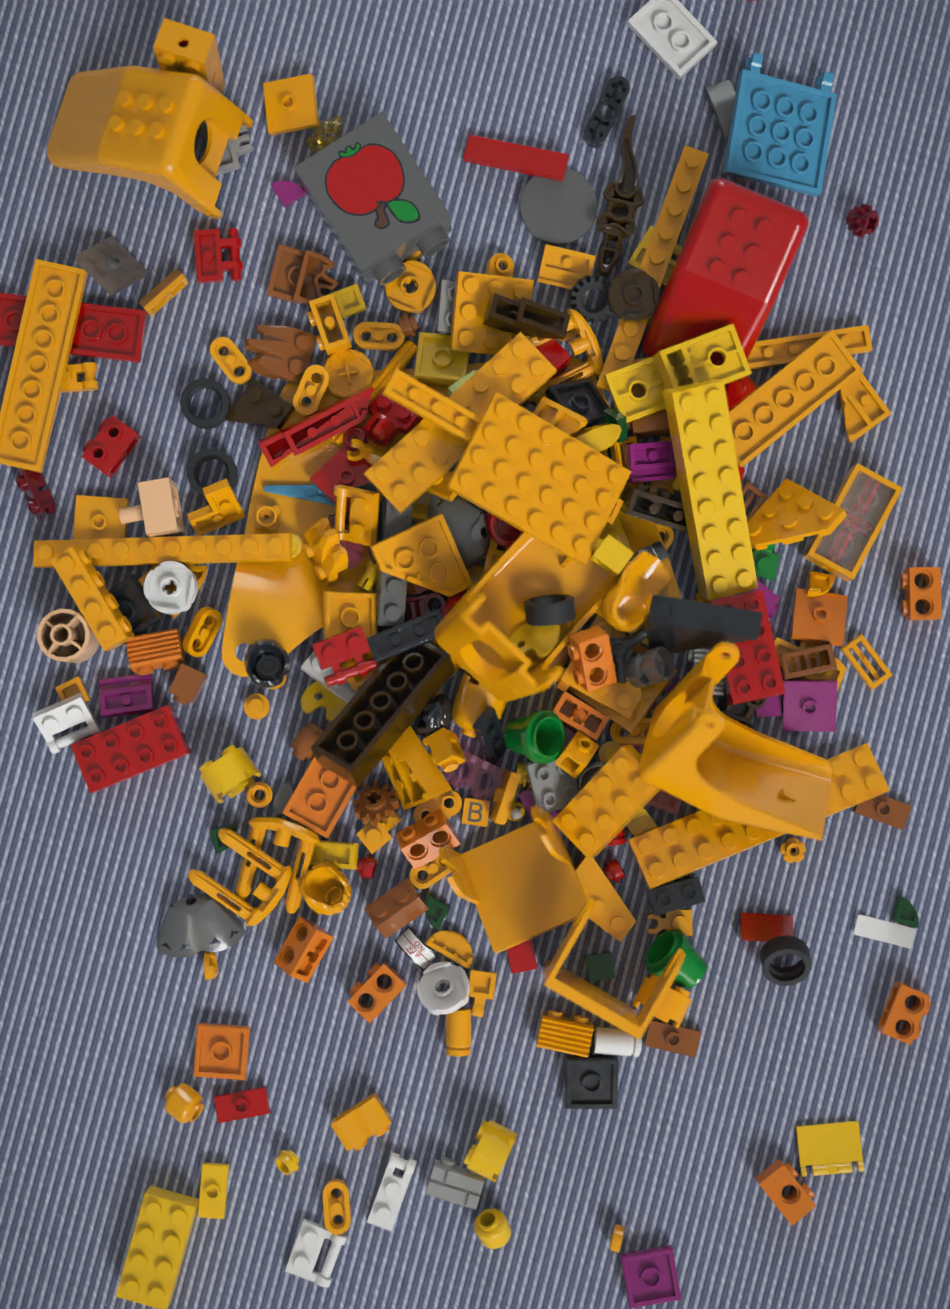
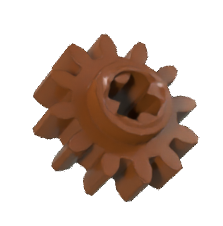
[352,781,400,827]

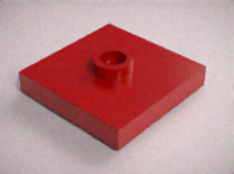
[310,444,372,516]

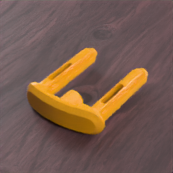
[525,309,603,403]
[236,817,320,914]
[188,828,292,926]

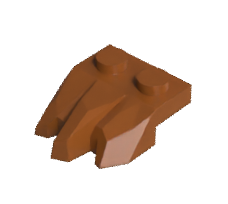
[265,244,338,305]
[244,325,316,385]

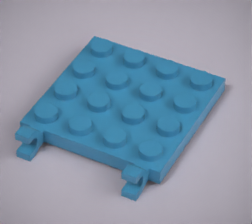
[723,52,837,197]

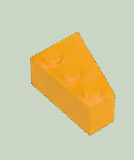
[382,726,452,810]
[574,855,636,942]

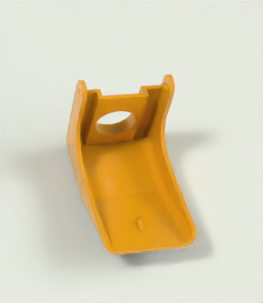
[47,65,253,219]
[434,532,629,702]
[638,642,833,841]

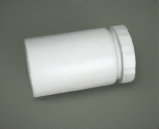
[594,1027,642,1057]

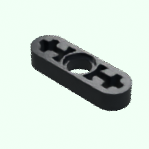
[583,76,630,148]

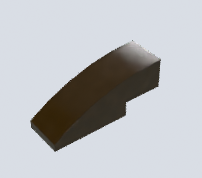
[482,293,570,339]

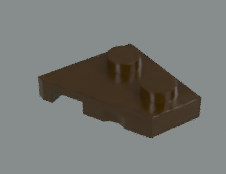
[225,379,295,429]

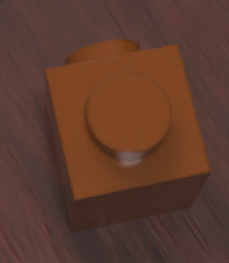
[168,663,209,706]

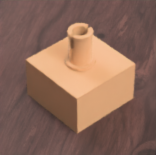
[119,477,186,537]

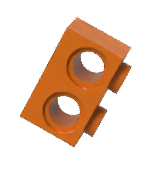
[900,567,942,621]
[568,626,617,692]
[396,809,460,870]
[273,916,334,983]
[347,961,407,1024]
[876,981,931,1045]

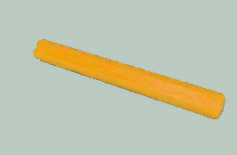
[330,340,417,445]

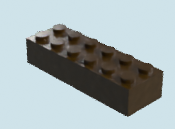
[310,642,455,788]

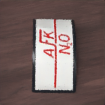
[395,927,438,970]

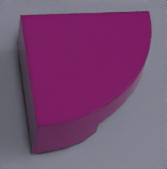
[270,180,306,208]

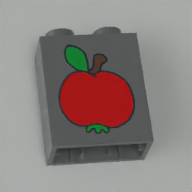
[294,112,452,285]

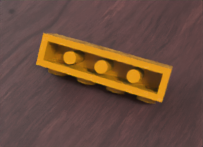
[50,546,135,651]

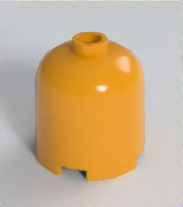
[451,672,507,738]

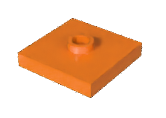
[790,588,848,647]
[193,1022,251,1080]

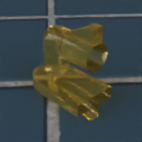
[306,116,343,151]

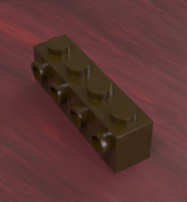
[619,483,688,533]

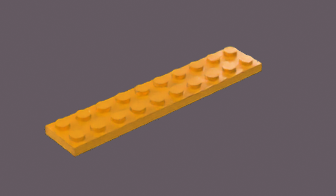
[628,743,890,890]

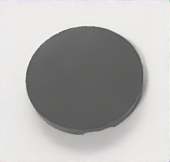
[520,168,597,246]

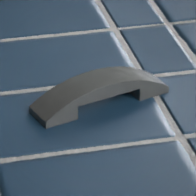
[705,80,750,184]

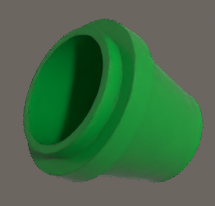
[504,710,565,764]
[646,929,707,989]

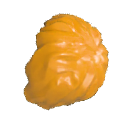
[299,863,352,915]

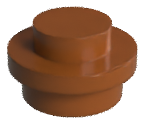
[398,311,419,337]

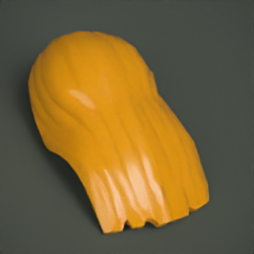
[602,550,671,632]

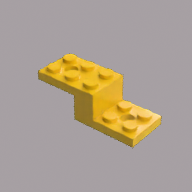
[604,324,752,423]

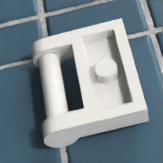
[33,692,101,754]
[285,1219,347,1288]

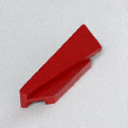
[257,386,374,467]

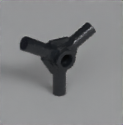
[609,627,648,684]

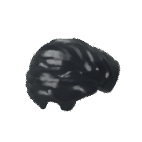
[244,639,291,688]
[415,694,452,738]

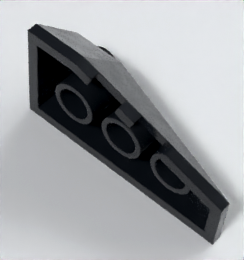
[648,595,763,653]

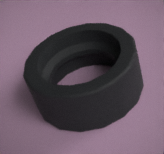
[180,378,231,430]
[187,449,238,498]
[524,594,576,626]
[760,935,812,986]

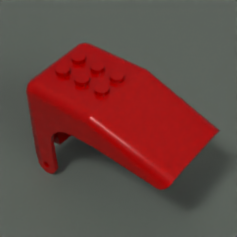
[642,178,809,363]

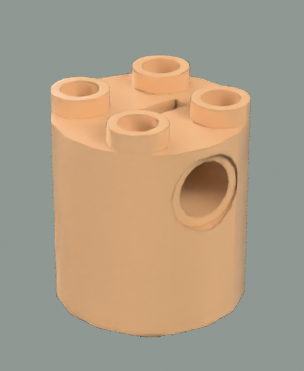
[37,609,100,663]

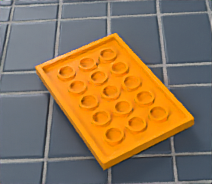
[446,392,631,565]

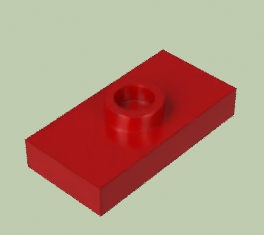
[214,1086,271,1123]

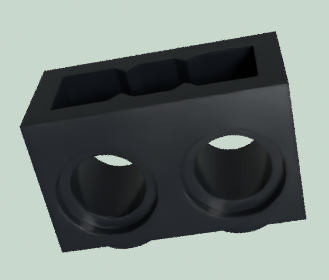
[645,874,706,916]

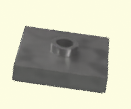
[75,236,148,296]

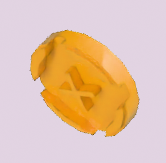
[324,349,374,399]

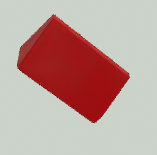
[739,912,794,942]

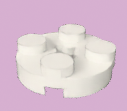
[144,561,198,614]
[417,961,470,1015]

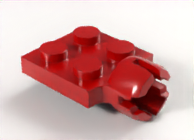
[363,383,437,447]

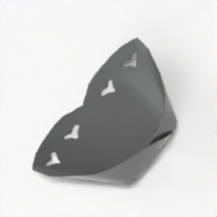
[428,495,491,571]
[157,893,245,958]

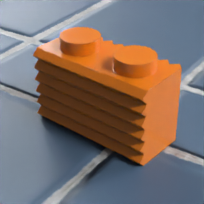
[126,628,185,675]

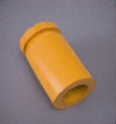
[445,1007,471,1056]

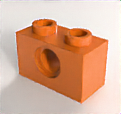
[755,1159,816,1226]

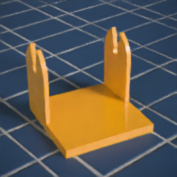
[439,805,587,954]
[542,897,686,1040]

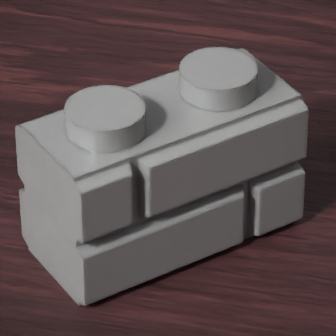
[425,1157,485,1210]

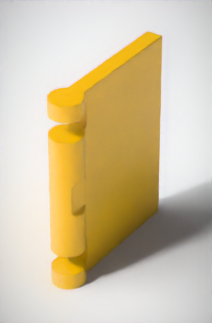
[796,1121,864,1177]

